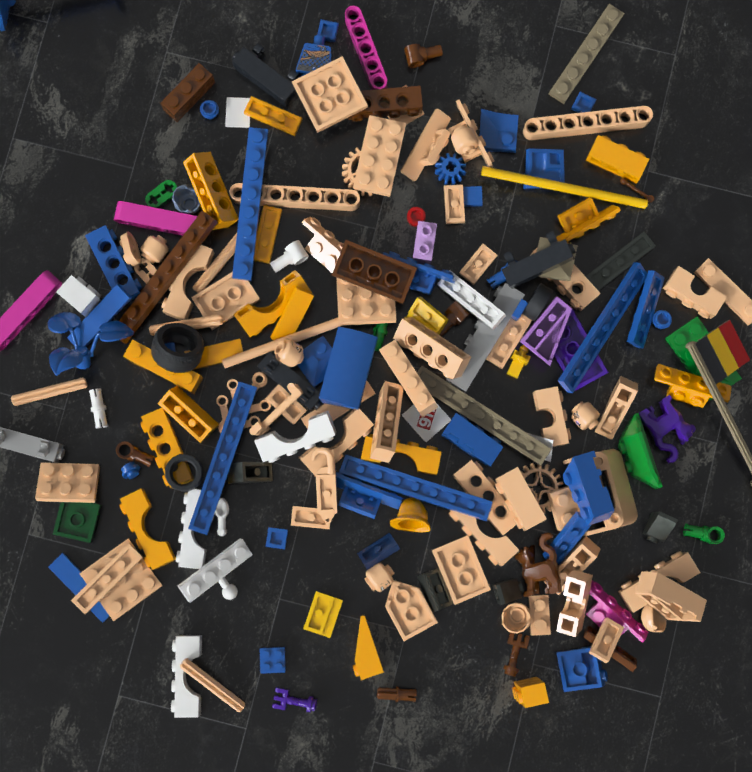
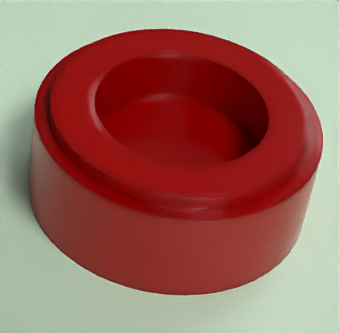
[407,207,426,227]

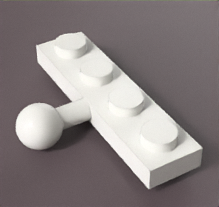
[178,539,253,603]

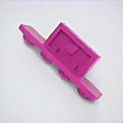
[586,580,648,643]

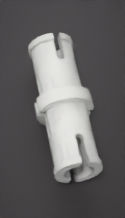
[89,388,108,429]

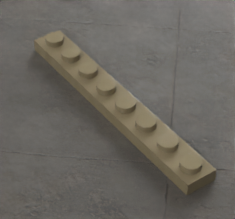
[417,366,552,466]

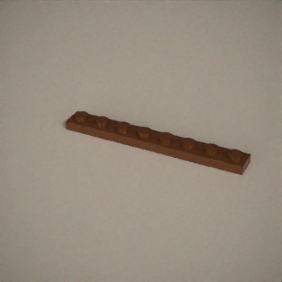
[119,210,218,344]

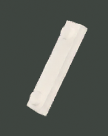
[437,270,506,330]

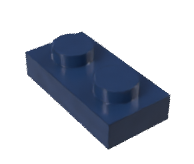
[357,533,400,570]

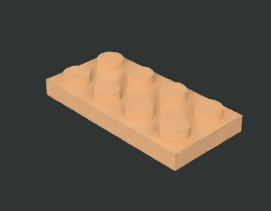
[353,115,406,197]

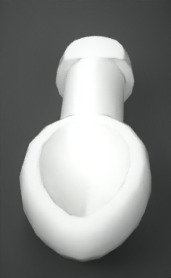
[215,498,229,537]

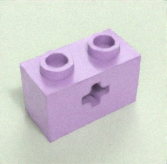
[413,221,437,265]

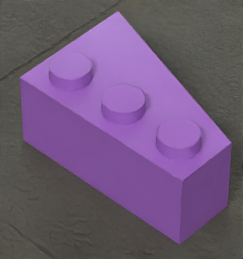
[520,296,572,366]

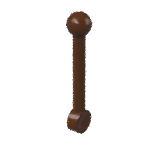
[620,178,654,203]

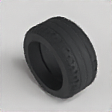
[151,323,204,373]

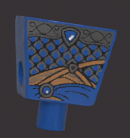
[296,35,331,78]

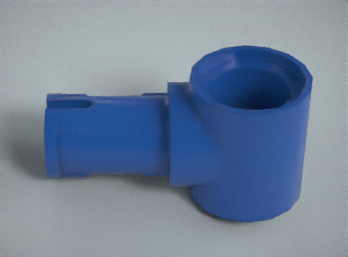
[487,260,518,290]

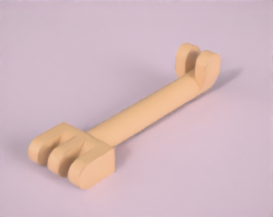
[250,383,303,436]

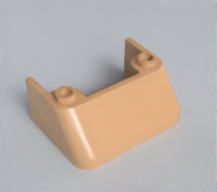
[563,449,638,536]

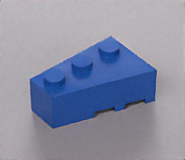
[563,451,615,526]

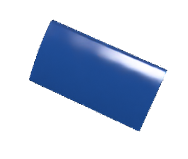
[319,327,378,410]

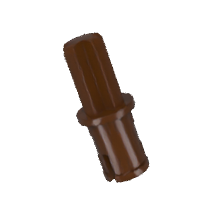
[377,686,417,702]

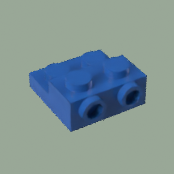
[557,646,608,692]

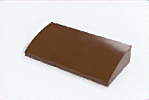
[331,240,417,304]

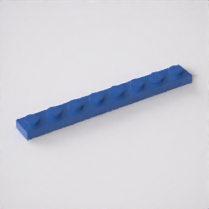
[232,127,269,281]
[558,262,647,393]
[188,382,257,535]
[339,455,493,522]

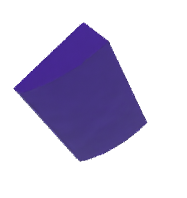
[554,306,609,391]

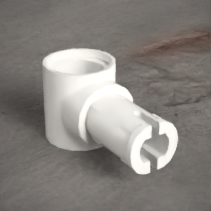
[270,240,309,272]

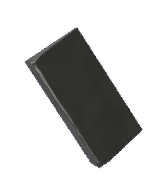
[417,568,453,612]

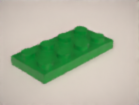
[665,317,742,400]

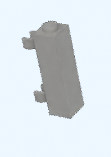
[0,427,65,463]

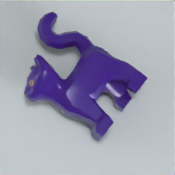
[639,395,696,463]

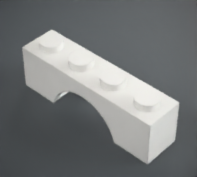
[255,411,337,463]
[176,489,207,569]
[171,635,202,718]

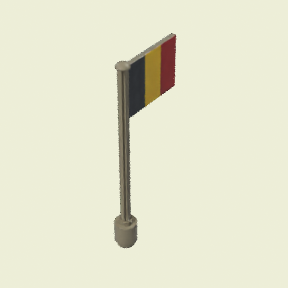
[685,320,752,486]

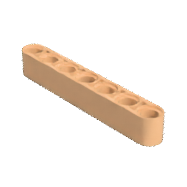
[523,106,653,140]
[229,183,360,211]

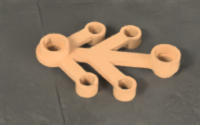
[216,372,271,434]

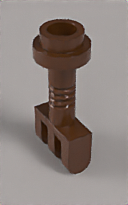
[503,632,530,677]

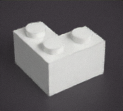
[56,275,101,317]

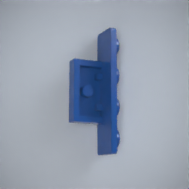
[383,252,456,295]
[336,472,403,519]

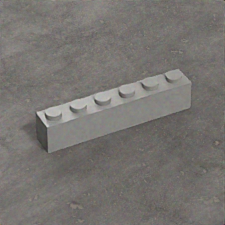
[446,283,525,393]

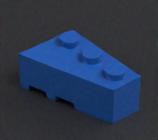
[441,413,503,467]

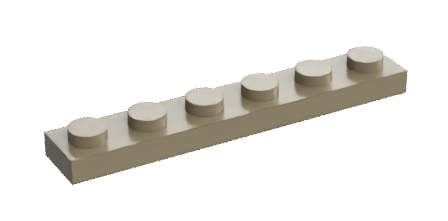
[549,4,625,104]

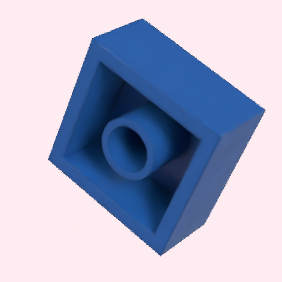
[260,647,286,674]

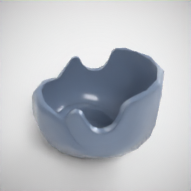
[172,184,201,215]

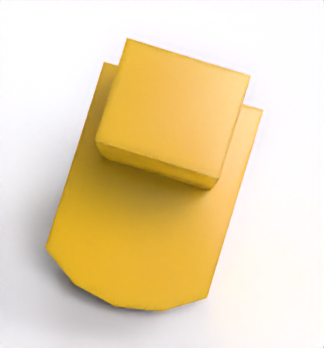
[507,345,531,378]

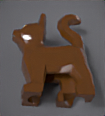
[515,532,562,597]

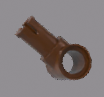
[404,44,443,68]
[439,301,470,337]
[116,441,154,467]

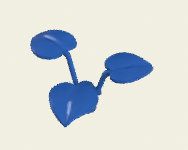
[48,312,134,376]

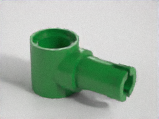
[683,523,725,544]

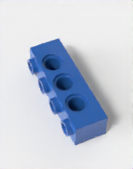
[85,225,143,302]

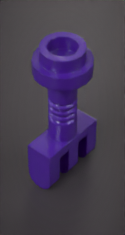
[272,687,317,713]

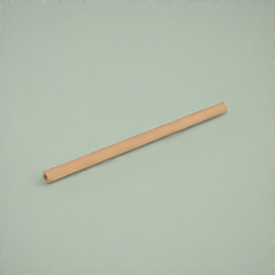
[222,317,343,368]

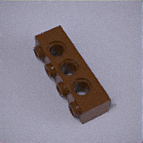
[348,86,423,121]

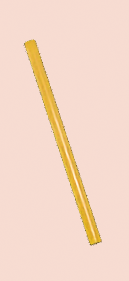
[481,166,648,209]

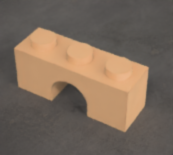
[663,266,727,319]
[533,386,571,447]
[557,570,593,637]

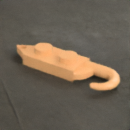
[312,447,338,526]

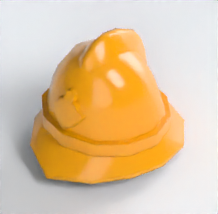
[390,498,431,532]

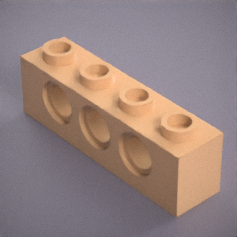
[530,247,601,312]
[393,317,471,379]
[370,381,403,463]
[452,460,516,536]

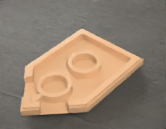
[385,580,438,641]

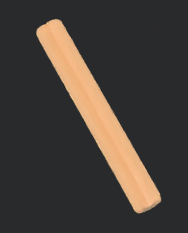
[192,233,237,293]
[149,314,223,336]
[11,378,87,406]
[180,658,245,712]

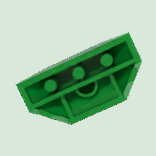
[618,413,663,489]

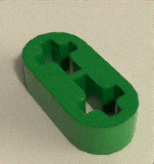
[145,180,177,209]

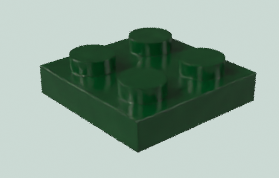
[53,502,101,543]

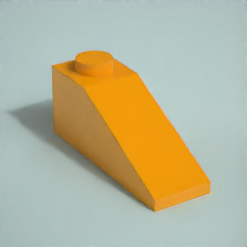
[352,615,384,680]

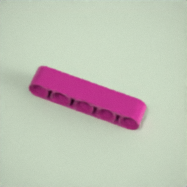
[345,6,387,90]
[114,201,197,236]
[0,270,62,351]

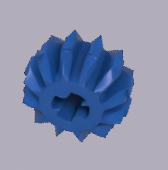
[435,153,466,185]

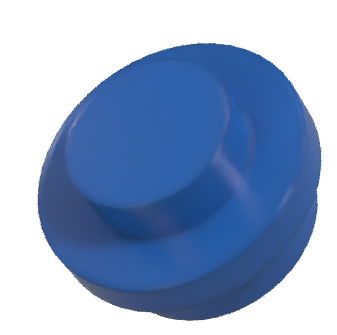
[200,100,219,119]
[652,310,672,329]
[121,462,140,479]

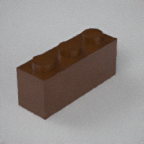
[161,63,215,122]

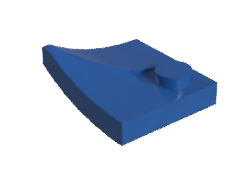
[479,109,519,153]
[523,149,565,189]
[297,336,332,388]

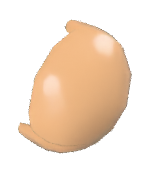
[502,602,531,634]
[641,604,666,632]

